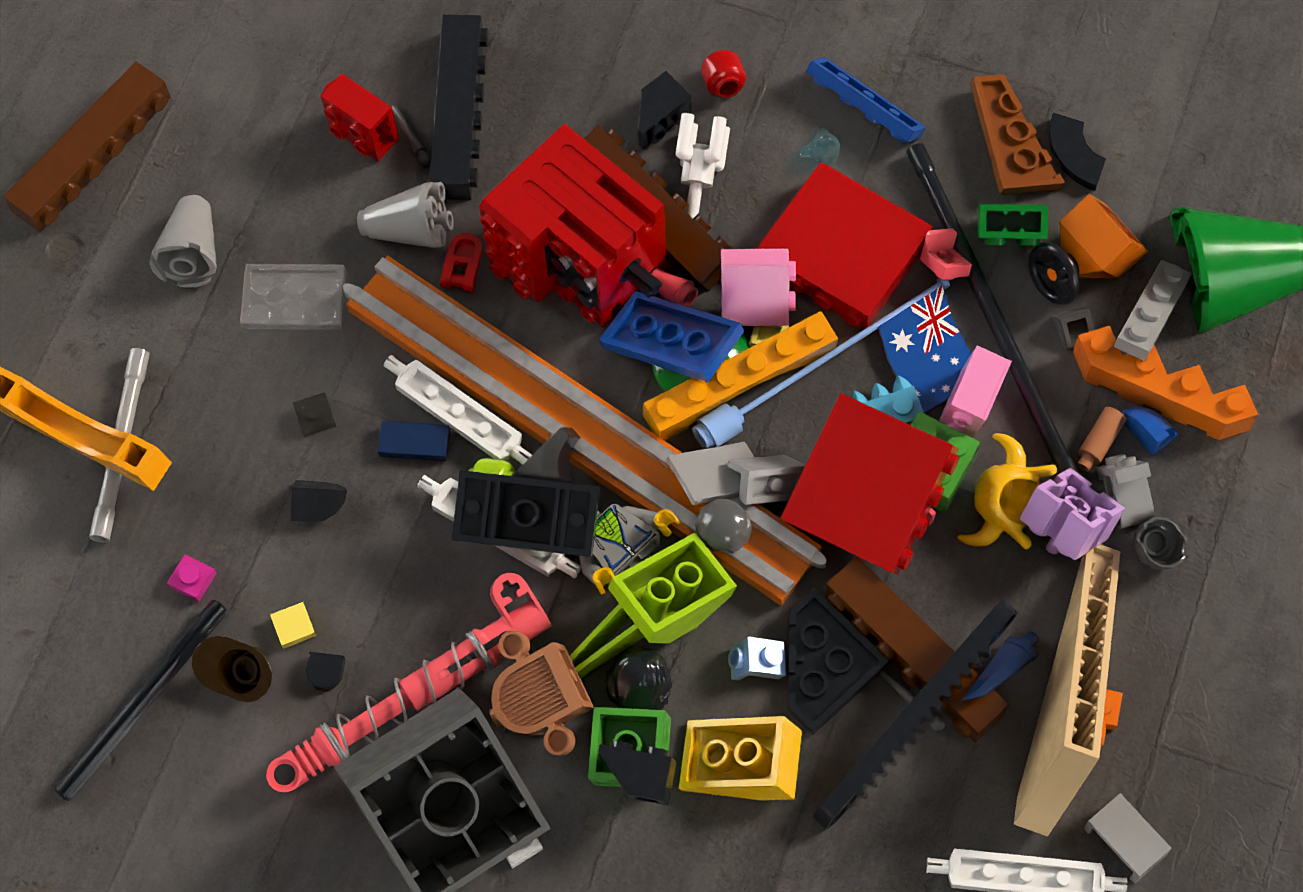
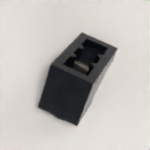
[513,427,581,483]

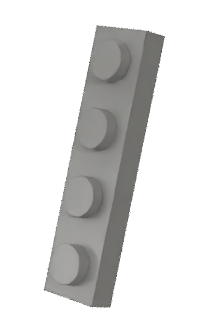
[1114,260,1192,361]

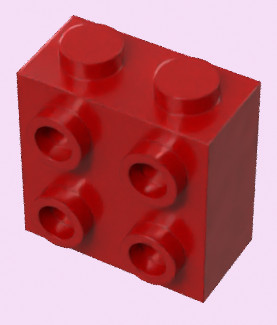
[320,73,399,162]

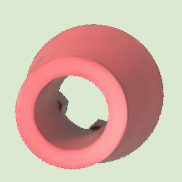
[651,268,698,307]

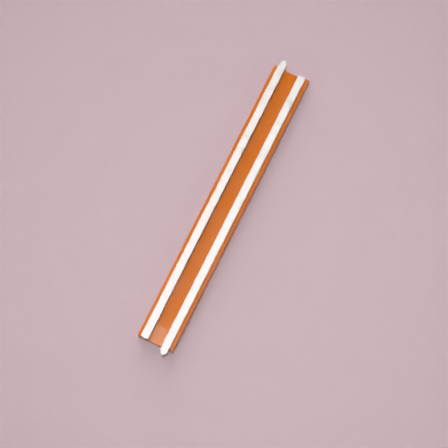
[343,255,826,606]

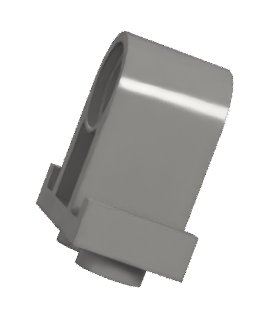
[1096,454,1155,529]

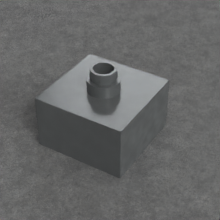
[334,688,551,892]

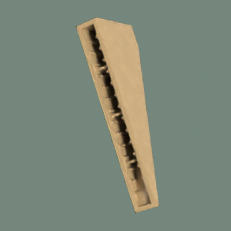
[1014,544,1120,836]

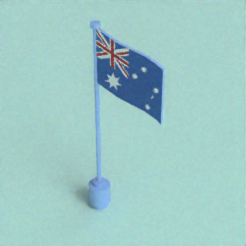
[692,278,971,449]

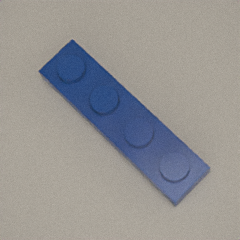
[806,57,926,142]

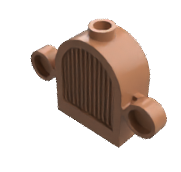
[489,631,594,756]

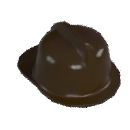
[192,636,273,702]

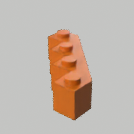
[1073,326,1259,440]

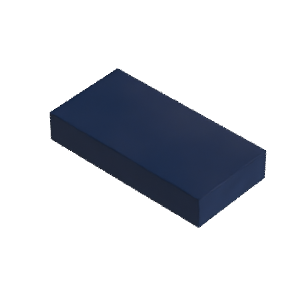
[378,421,450,461]

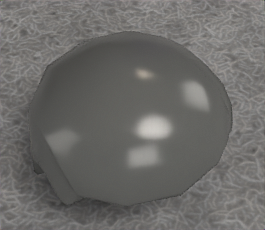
[695,499,752,552]
[1133,517,1188,570]

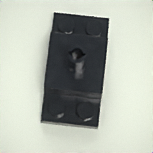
[452,470,600,557]

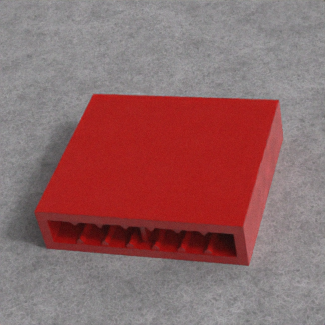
[756,162,933,329]
[780,393,959,575]

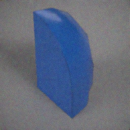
[1121,407,1178,456]

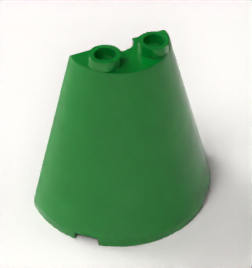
[1169,207,1303,333]

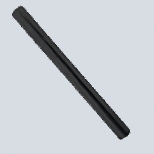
[54,600,227,801]

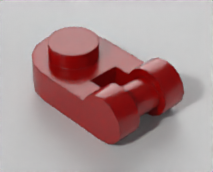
[440,233,483,293]

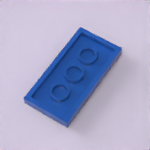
[599,291,744,382]

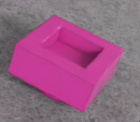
[167,554,217,602]

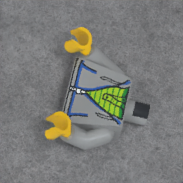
[579,504,680,595]

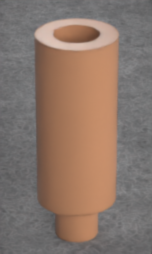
[1077,407,1126,472]

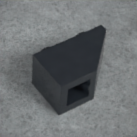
[638,71,692,149]
[599,740,677,806]

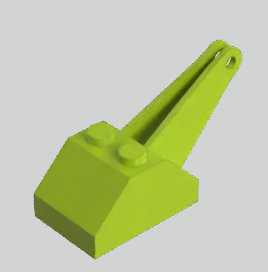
[570,532,737,679]

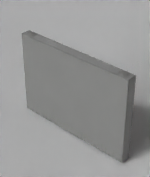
[666,442,754,505]

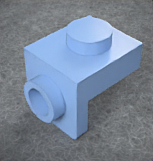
[728,637,786,680]

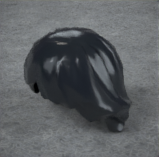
[605,647,672,710]

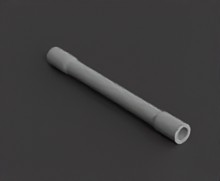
[89,348,150,543]

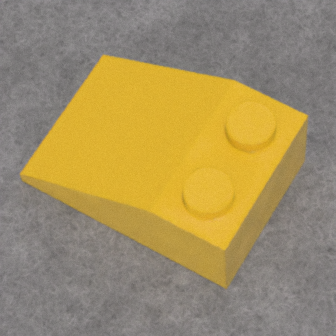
[679,716,802,801]

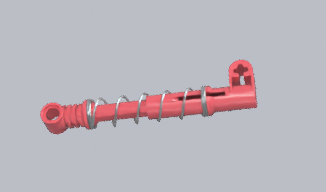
[266,573,552,792]

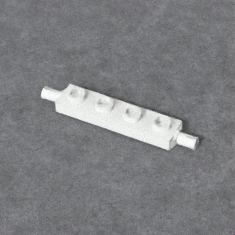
[384,355,532,465]
[417,475,581,579]
[926,848,1127,892]

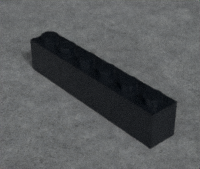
[429,15,489,200]

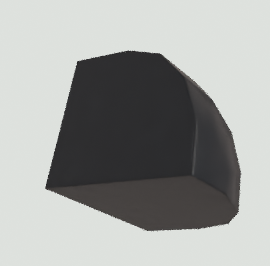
[291,480,347,522]

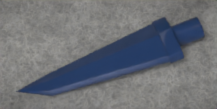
[962,631,1039,700]

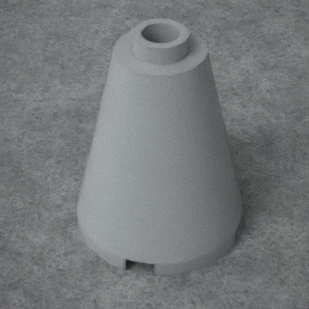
[149,195,217,288]

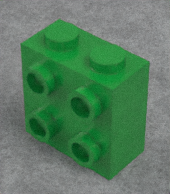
[977,204,1049,245]

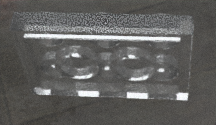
[240,264,346,330]

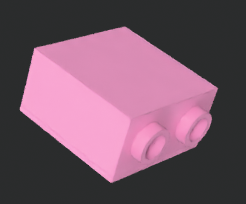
[721,249,796,326]
[939,345,1012,438]

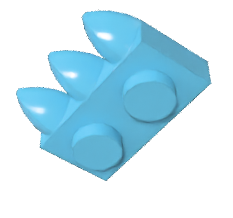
[851,376,924,425]

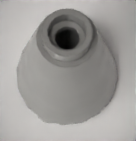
[357,182,454,248]

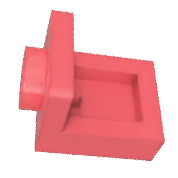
[920,228,972,280]

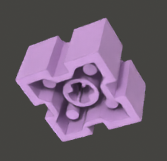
[1019,468,1125,560]

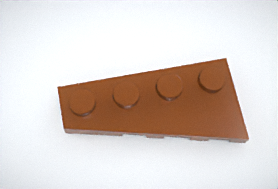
[970,74,1065,195]

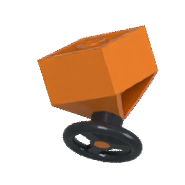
[1028,194,1149,305]

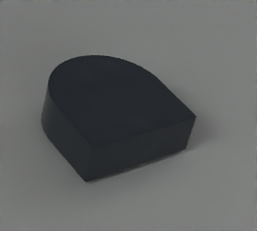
[306,652,346,691]

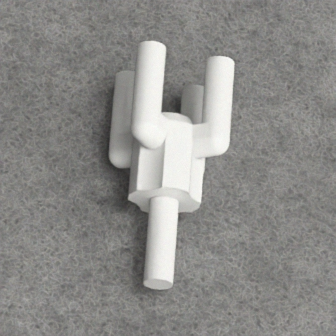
[676,113,730,218]

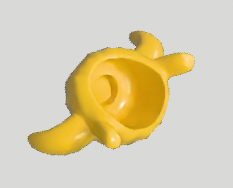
[957,433,1057,549]

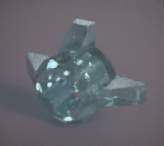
[800,128,840,166]

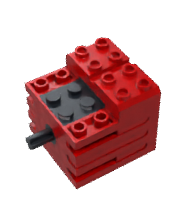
[479,123,667,328]

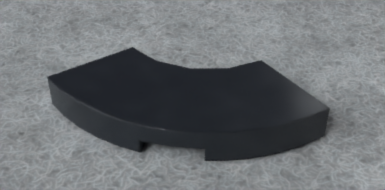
[1049,113,1106,191]

